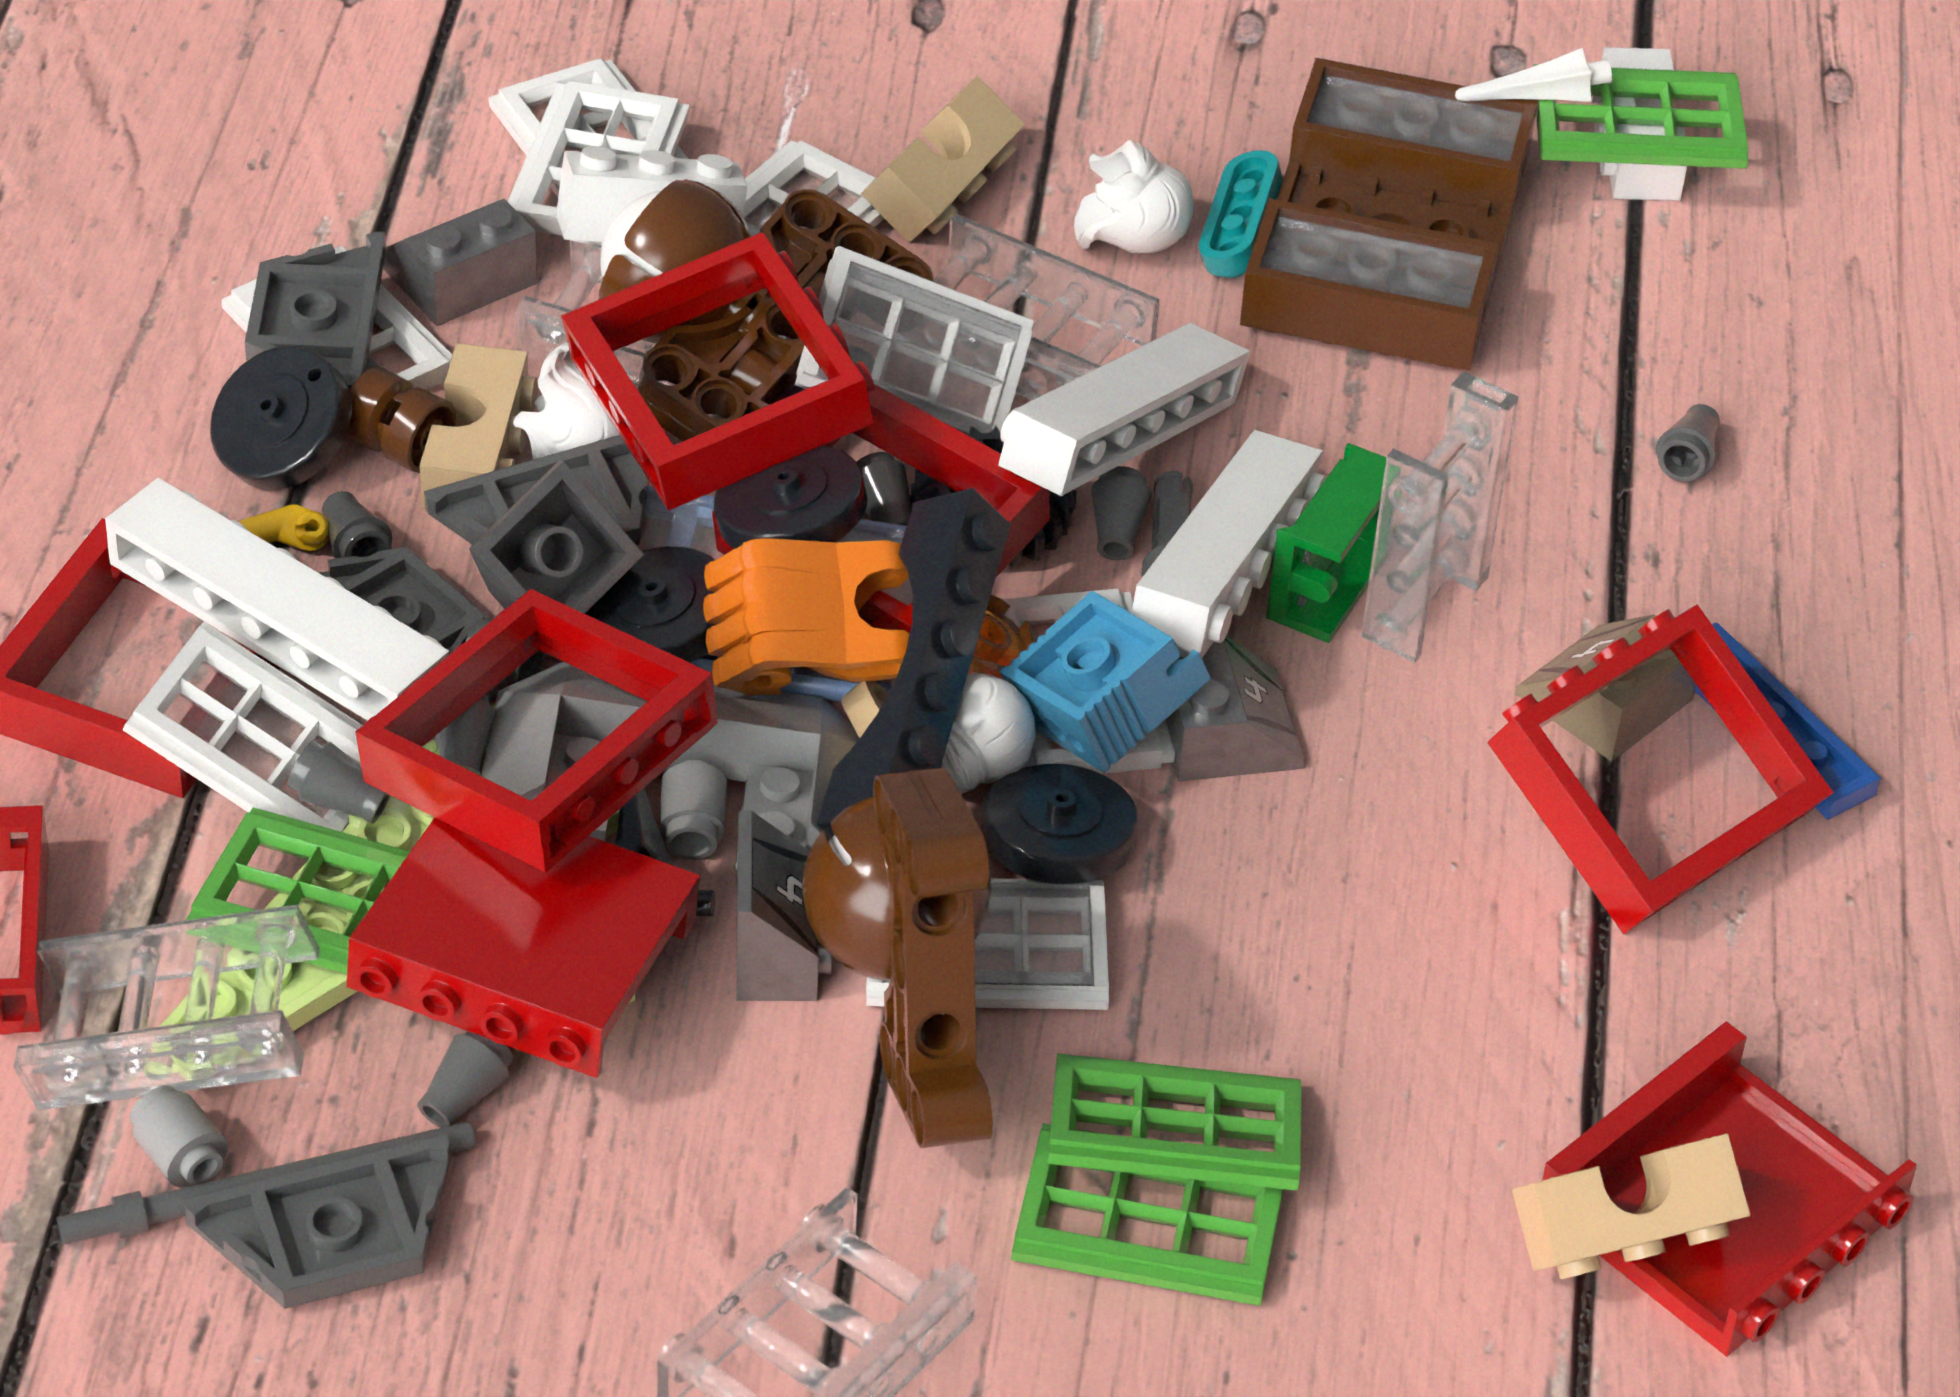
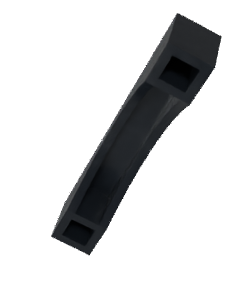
[816,488,1011,838]

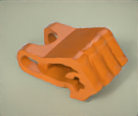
[703,538,910,696]

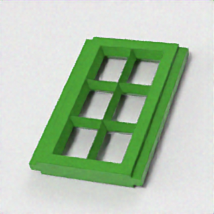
[1534,64,1749,169]
[186,807,410,974]
[1048,1053,1301,1191]
[1011,1123,1283,1306]

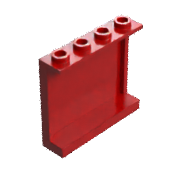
[346,817,700,1078]
[1542,1021,1917,1357]

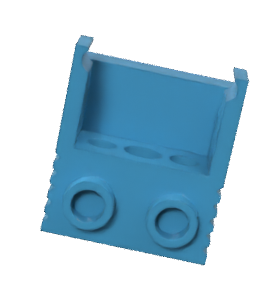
[999,590,1211,773]

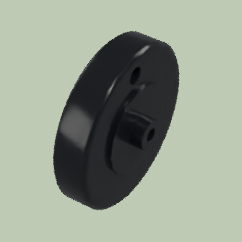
[210,346,352,490]
[714,445,868,549]
[585,546,716,663]
[981,764,1139,884]

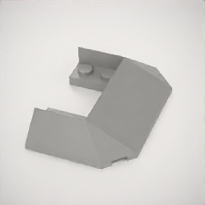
[482,662,859,871]

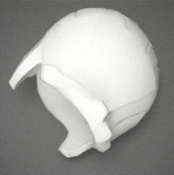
[1074,140,1194,254]
[513,342,619,460]
[941,673,1036,794]

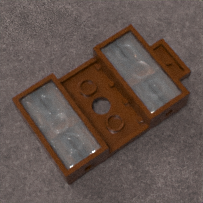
[1240,58,1538,371]

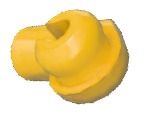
[238,504,330,552]

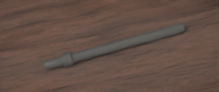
[57,1121,476,1245]

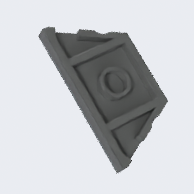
[245,232,386,390]
[424,435,649,545]
[319,547,485,655]
[183,1134,451,1309]

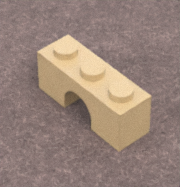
[861,75,1025,243]
[420,343,538,511]
[1512,1134,1750,1279]

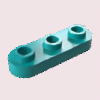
[1198,150,1283,278]

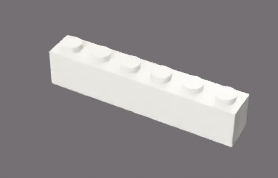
[998,323,1251,496]
[1131,430,1326,658]
[105,477,449,721]

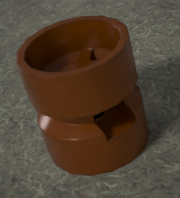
[346,366,456,473]

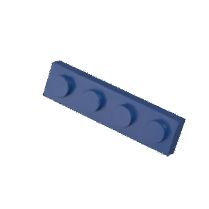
[1694,622,1881,820]

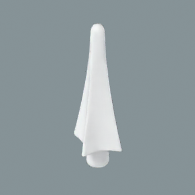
[1455,48,1612,102]

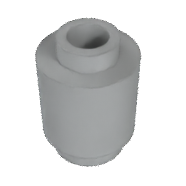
[659,760,727,860]
[130,1085,228,1188]

